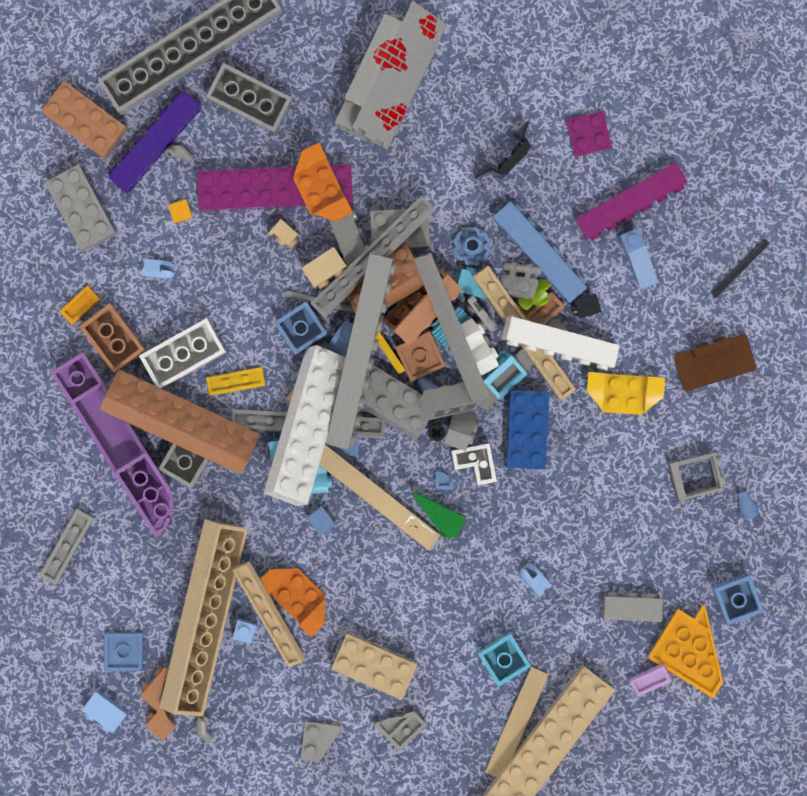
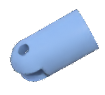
[141,258,176,279]
[520,563,552,597]

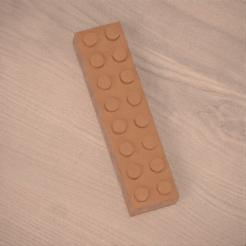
[100,369,260,475]

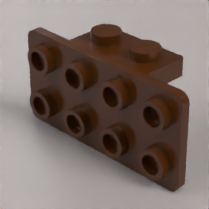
[674,334,757,391]

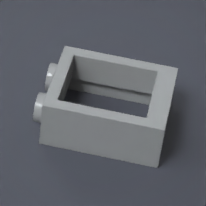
[668,452,726,501]

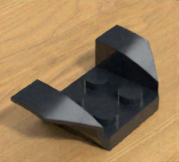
[473,121,531,179]

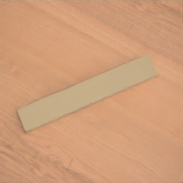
[232,561,305,667]
[485,667,549,777]

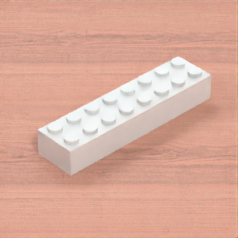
[264,345,346,506]

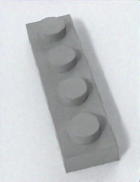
[39,509,94,585]

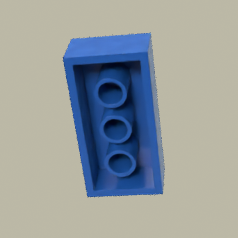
[506,390,550,470]

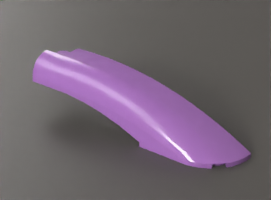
[50,352,173,537]

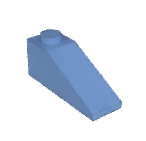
[618,228,658,290]

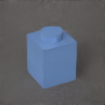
[307,506,336,536]

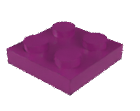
[566,111,612,157]

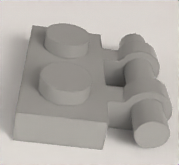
[500,262,541,300]

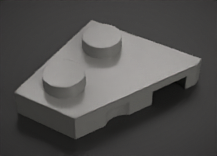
[466,296,496,332]
[300,721,342,762]

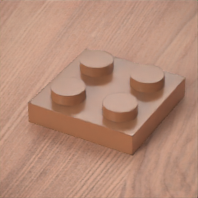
[395,331,446,382]

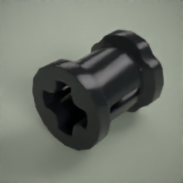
[428,424,445,442]

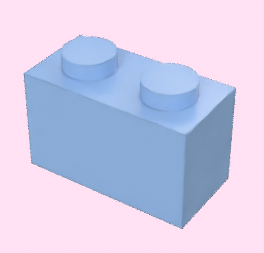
[82,690,128,733]

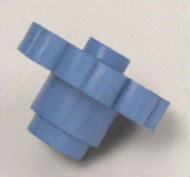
[453,227,491,266]

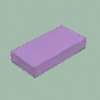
[629,663,672,697]

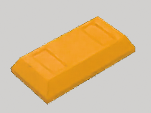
[59,285,101,325]

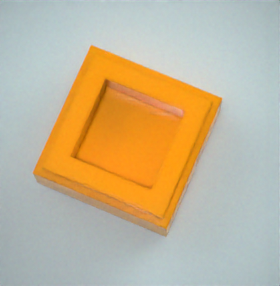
[168,199,193,224]

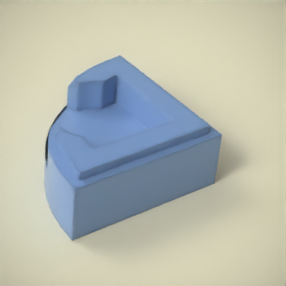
[435,470,454,490]

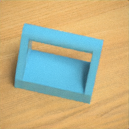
[481,349,528,400]

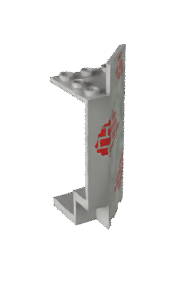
[335,1,447,150]

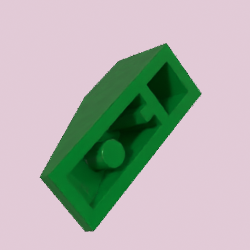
[412,492,466,540]

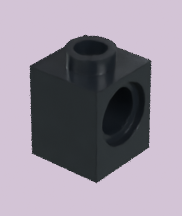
[571,294,602,319]

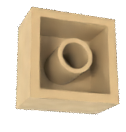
[301,247,347,290]

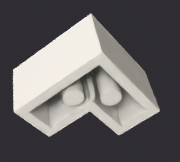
[460,319,499,376]
[451,443,497,485]

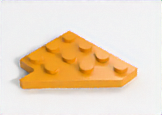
[647,605,723,698]

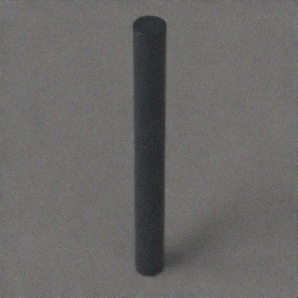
[711,239,770,298]

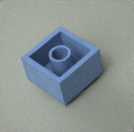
[274,302,328,355]
[711,574,764,625]

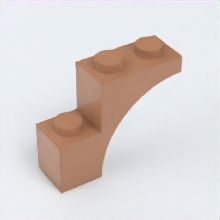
[140,665,177,741]

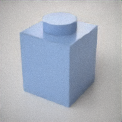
[232,618,258,644]

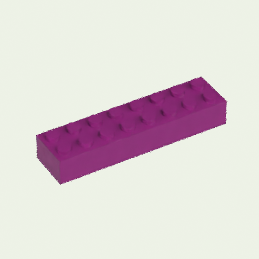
[197,164,353,212]

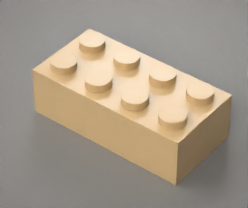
[331,632,417,700]

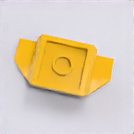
[587,372,665,415]

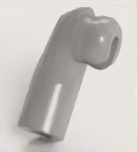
[165,145,194,164]
[195,715,214,744]

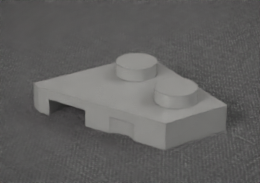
[374,710,427,752]

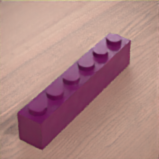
[575,162,688,241]

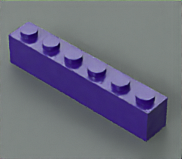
[108,91,202,195]

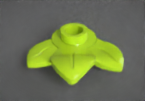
[518,279,551,310]

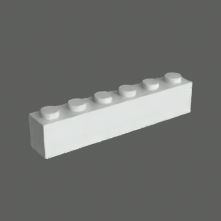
[501,317,620,371]

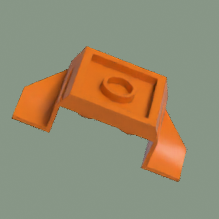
[293,143,353,221]
[260,568,325,637]

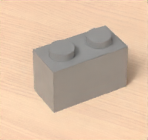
[444,412,479,451]

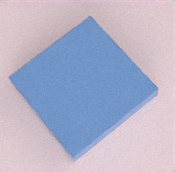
[104,632,143,671]

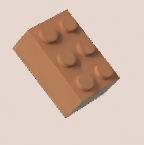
[79,304,147,373]

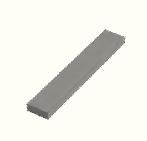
[480,317,568,411]

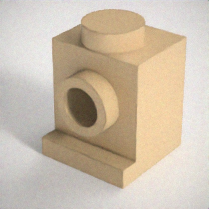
[268,219,299,249]

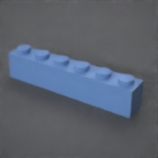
[493,201,587,304]

